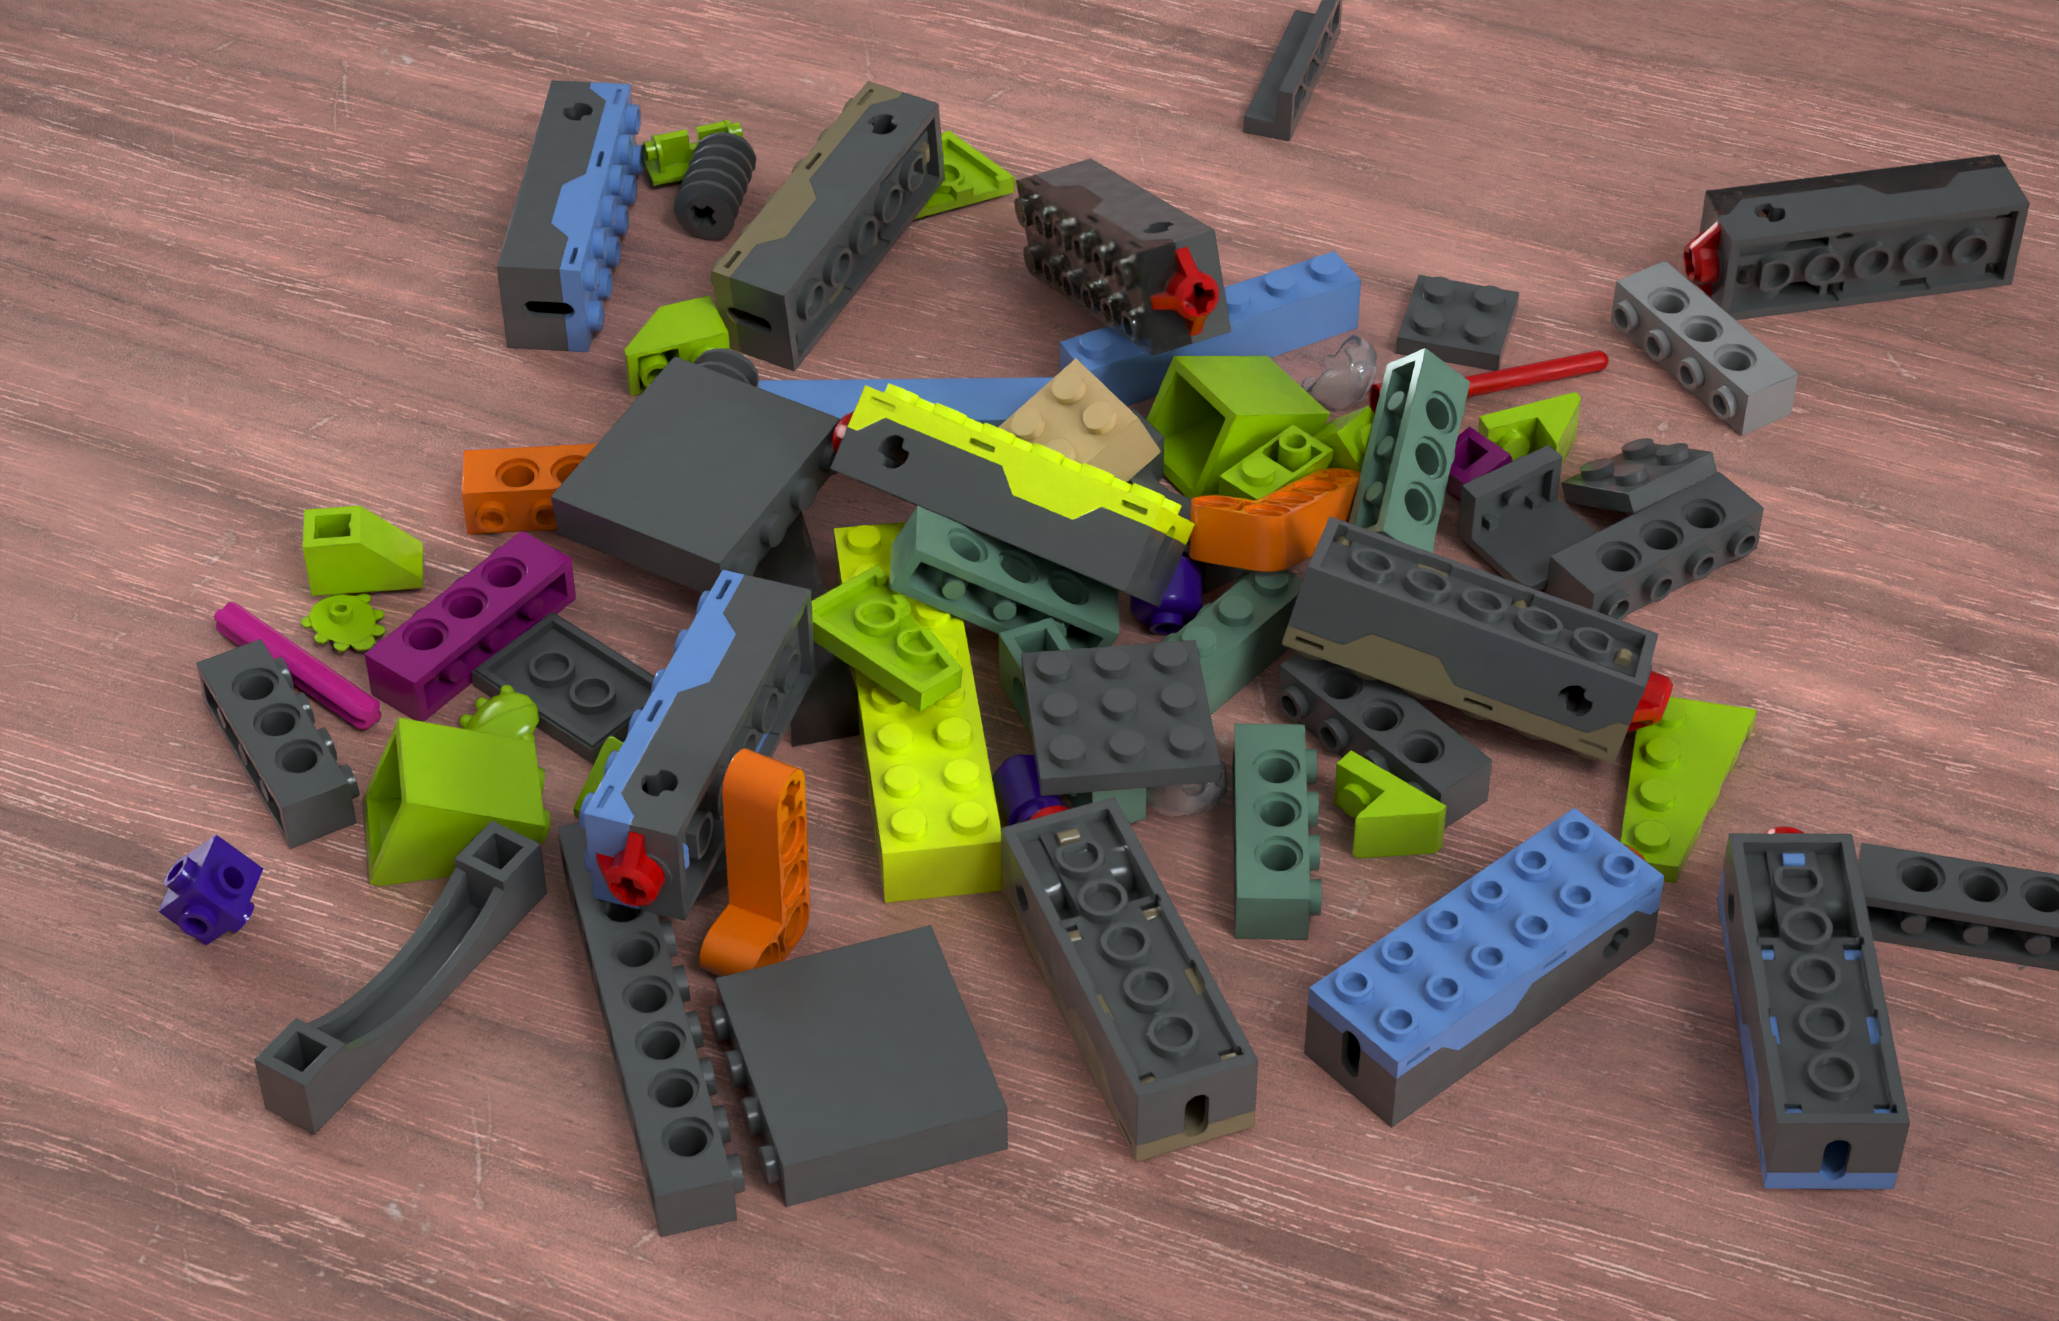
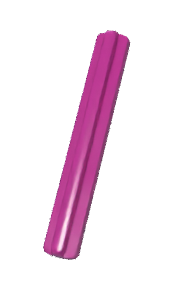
[214,602,382,730]

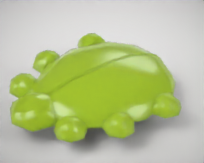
[301,593,386,653]
[459,684,539,742]

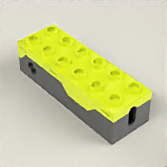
[830,383,1195,608]

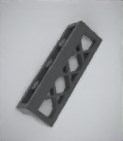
[1243,0,1342,142]

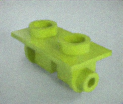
[643,119,743,186]

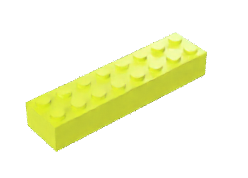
[834,522,1001,903]

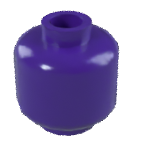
[1130,551,1203,635]

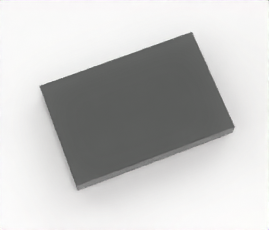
[471,612,655,765]

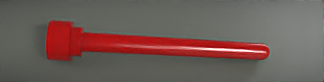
[1369,350,1609,414]

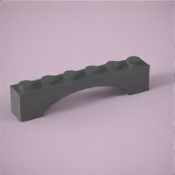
[254,821,547,1135]

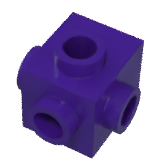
[158,835,264,945]

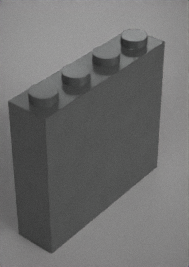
[551,357,841,593]
[708,925,1008,1207]

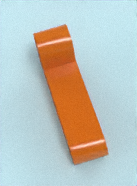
[1189,468,1361,572]
[699,748,810,977]

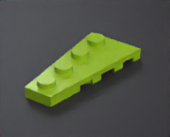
[1620,696,1758,883]

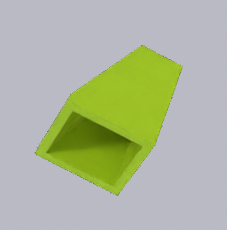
[1146,356,1330,498]
[363,717,550,886]

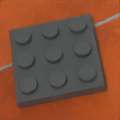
[1021,640,1221,796]

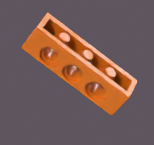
[462,443,598,535]

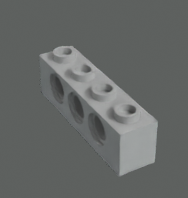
[1611,261,1798,436]

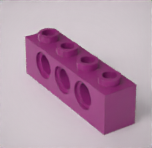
[364,531,576,722]

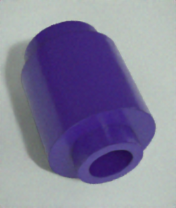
[992,754,1064,826]

